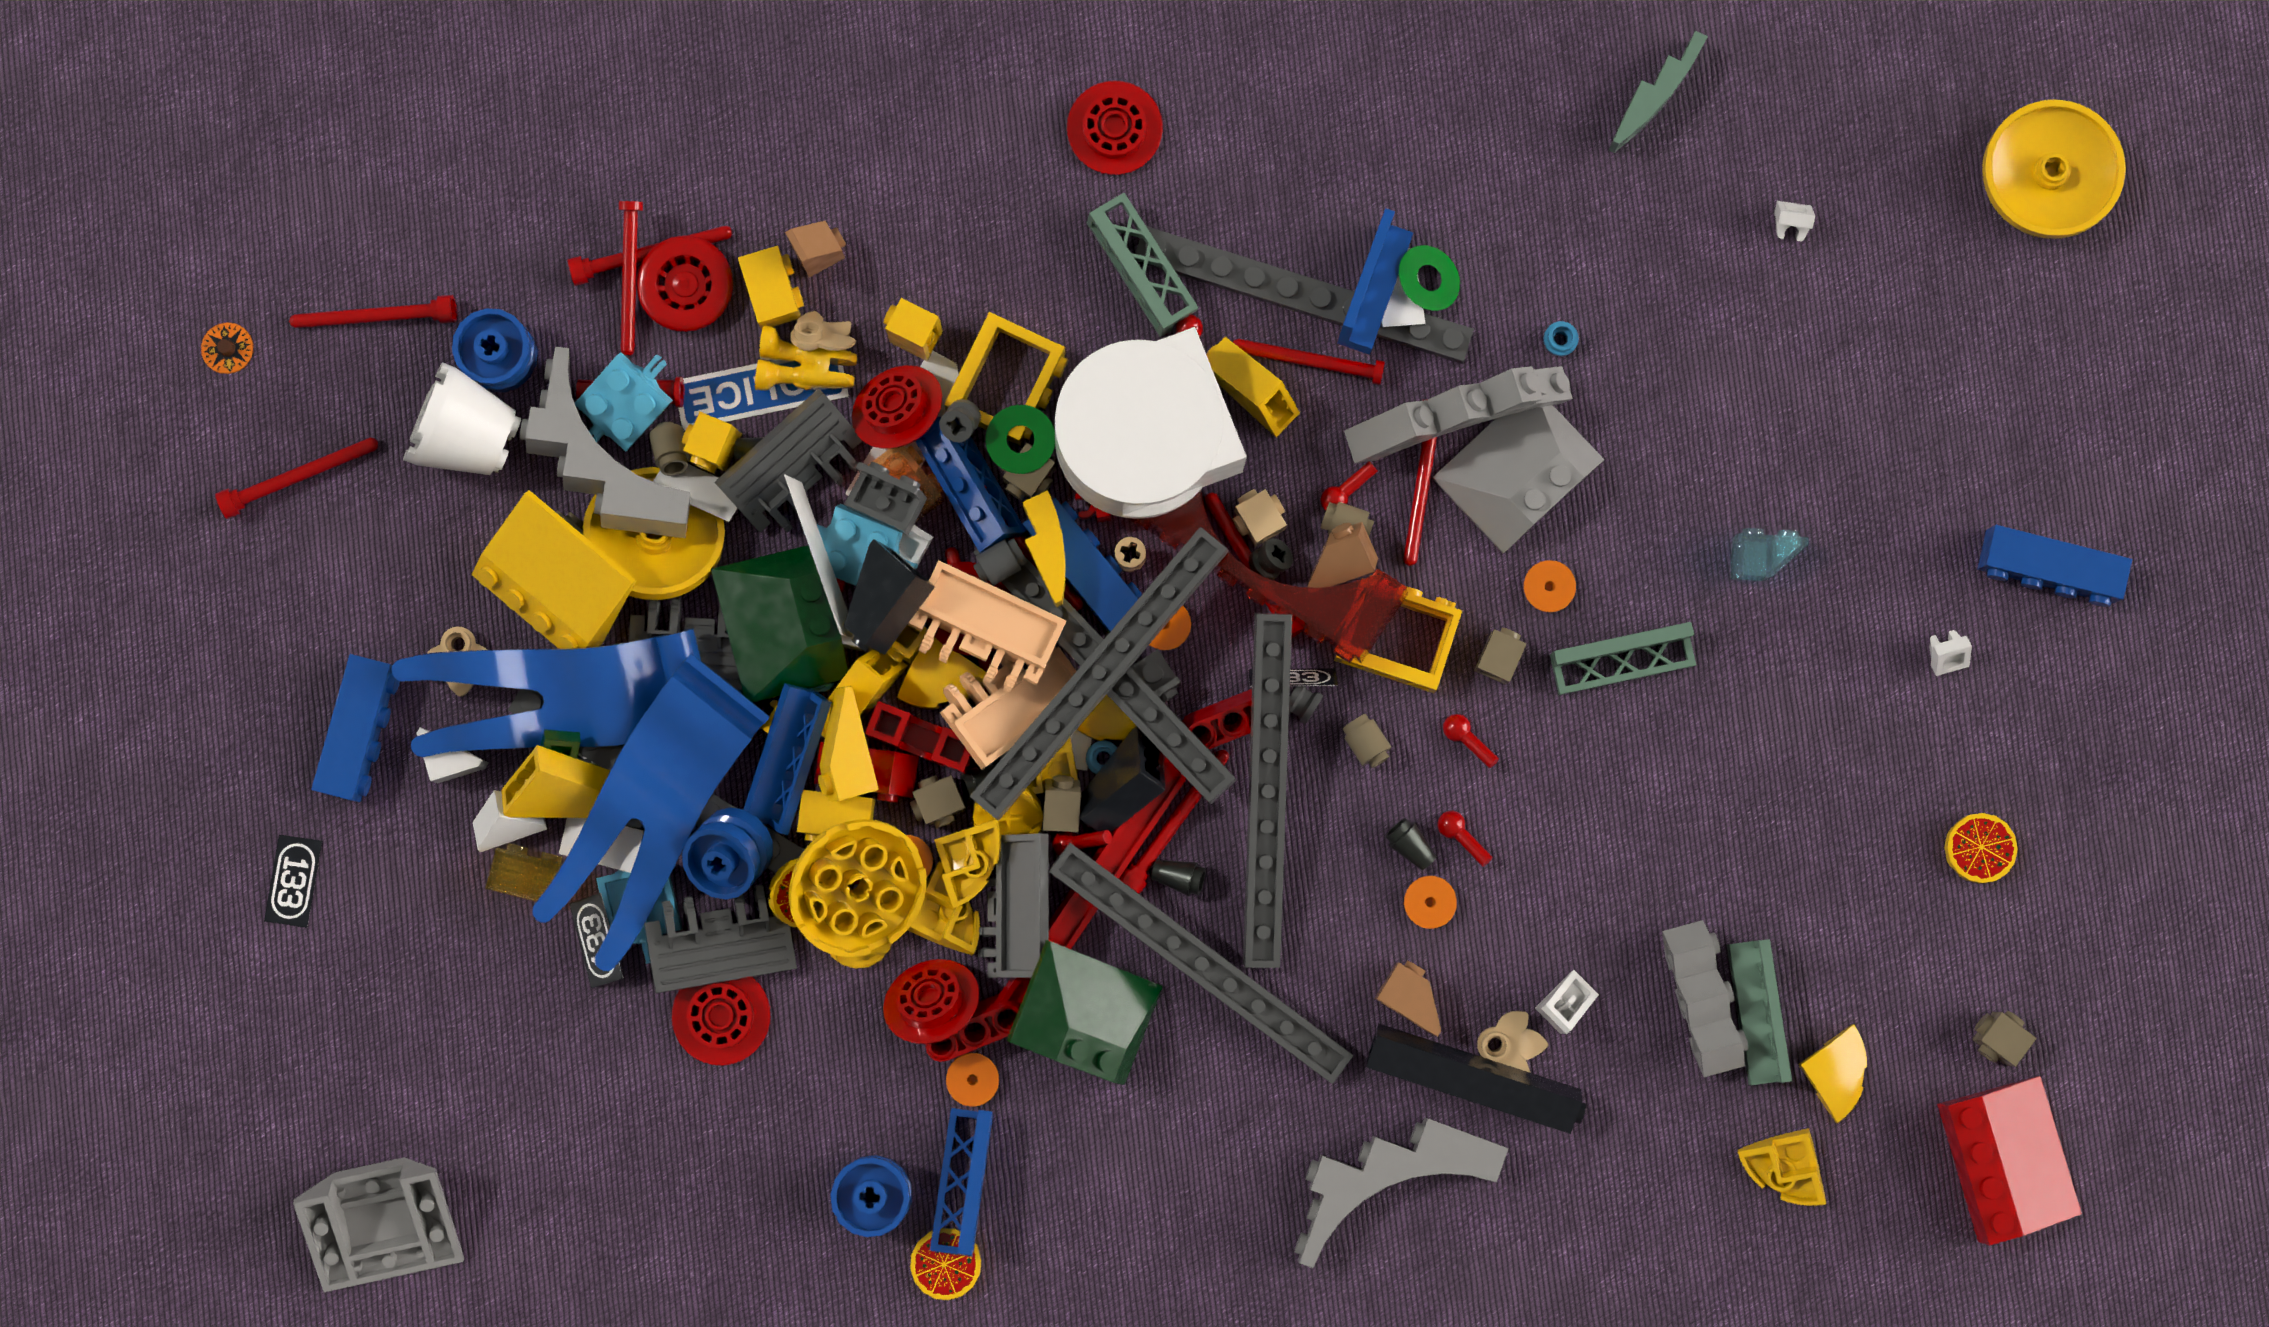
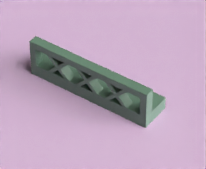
[1087,193,1199,337]
[1550,622,1696,695]
[1727,939,1792,1085]

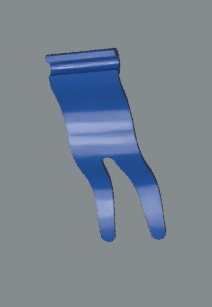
[392,628,702,757]
[533,653,770,971]

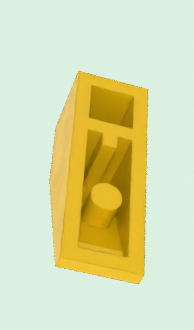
[818,686,879,801]

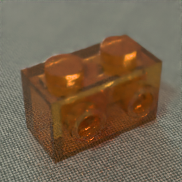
[868,445,944,523]

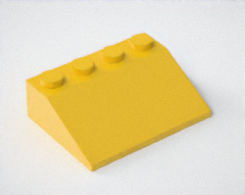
[472,490,637,649]

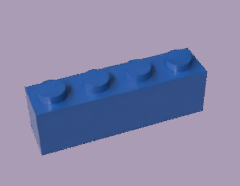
[1023,498,1142,633]
[1977,525,2133,607]
[311,654,400,802]

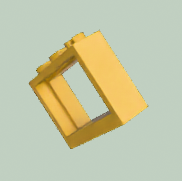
[944,312,1068,446]
[1334,575,1462,693]

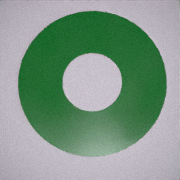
[1399,245,1460,311]
[986,405,1055,474]

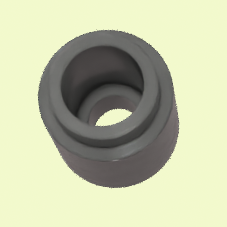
[973,538,1027,586]

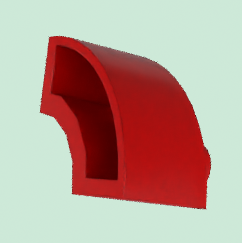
[814,742,919,803]

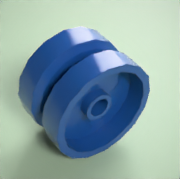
[452,308,538,393]
[682,807,773,900]
[830,1155,913,1237]

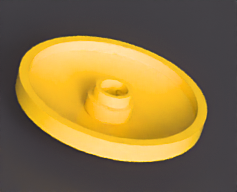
[1982,100,2126,239]
[583,467,725,600]

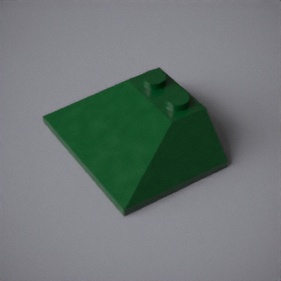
[711,545,848,703]
[1007,940,1163,1085]

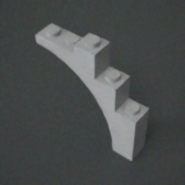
[520,346,690,538]
[1344,366,1573,464]
[1294,1117,1509,1268]

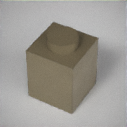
[1474,628,1527,685]
[1043,775,1081,832]

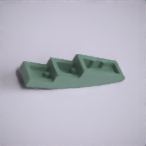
[1608,31,1708,153]

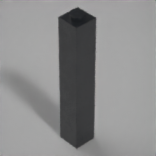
[1366,1023,1586,1134]

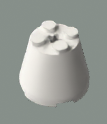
[403,362,521,475]

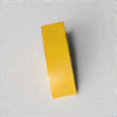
[1022,490,1066,608]

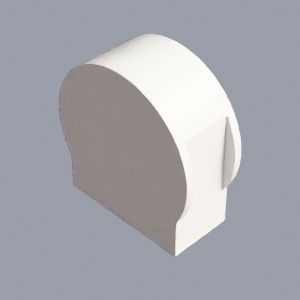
[1055,327,1247,519]

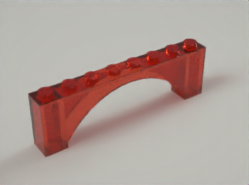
[1130,490,1408,663]

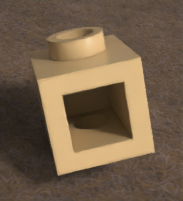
[1232,489,1287,547]

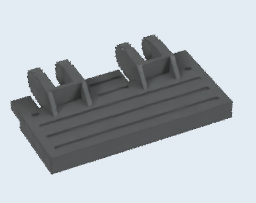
[714,388,862,533]
[629,599,743,691]
[978,833,1049,978]
[644,885,797,994]

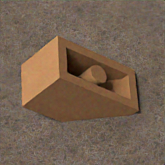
[785,221,846,278]
[1307,522,1378,594]
[1374,960,1441,1037]

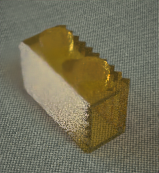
[485,843,563,901]

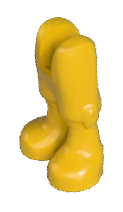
[755,325,857,391]

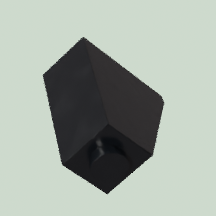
[844,539,935,655]
[1080,726,1166,833]

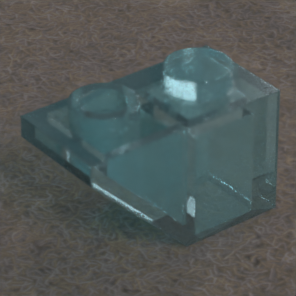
[1730,528,1809,581]

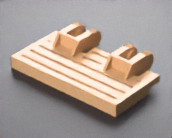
[908,560,1066,693]
[940,647,1076,770]

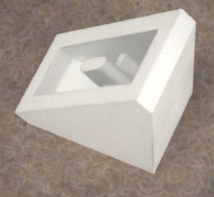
[417,728,489,783]
[473,790,547,853]
[1535,970,1599,1034]

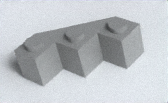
[1662,920,1748,1077]

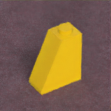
[1206,337,1300,438]
[821,649,908,738]
[501,745,610,818]

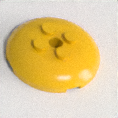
[789,819,927,957]

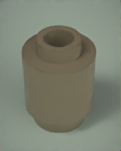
[649,421,690,476]
[1320,502,1374,536]
[1343,714,1392,768]

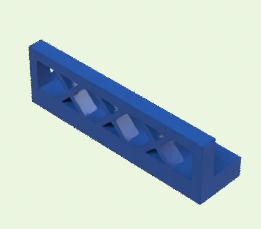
[1337,208,1414,355]
[915,417,1027,553]
[743,683,832,835]
[930,1108,993,1257]

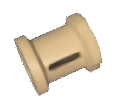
[1115,537,1146,572]

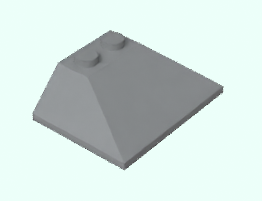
[1432,405,1605,554]
[293,1157,464,1292]

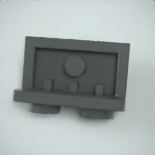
[844,462,927,535]

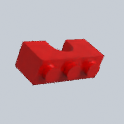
[865,701,973,774]

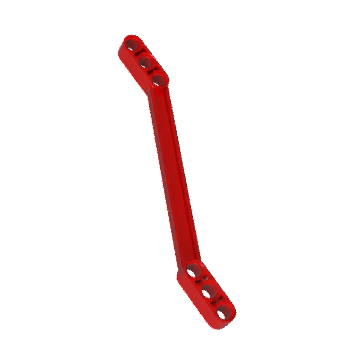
[925,689,1252,1062]

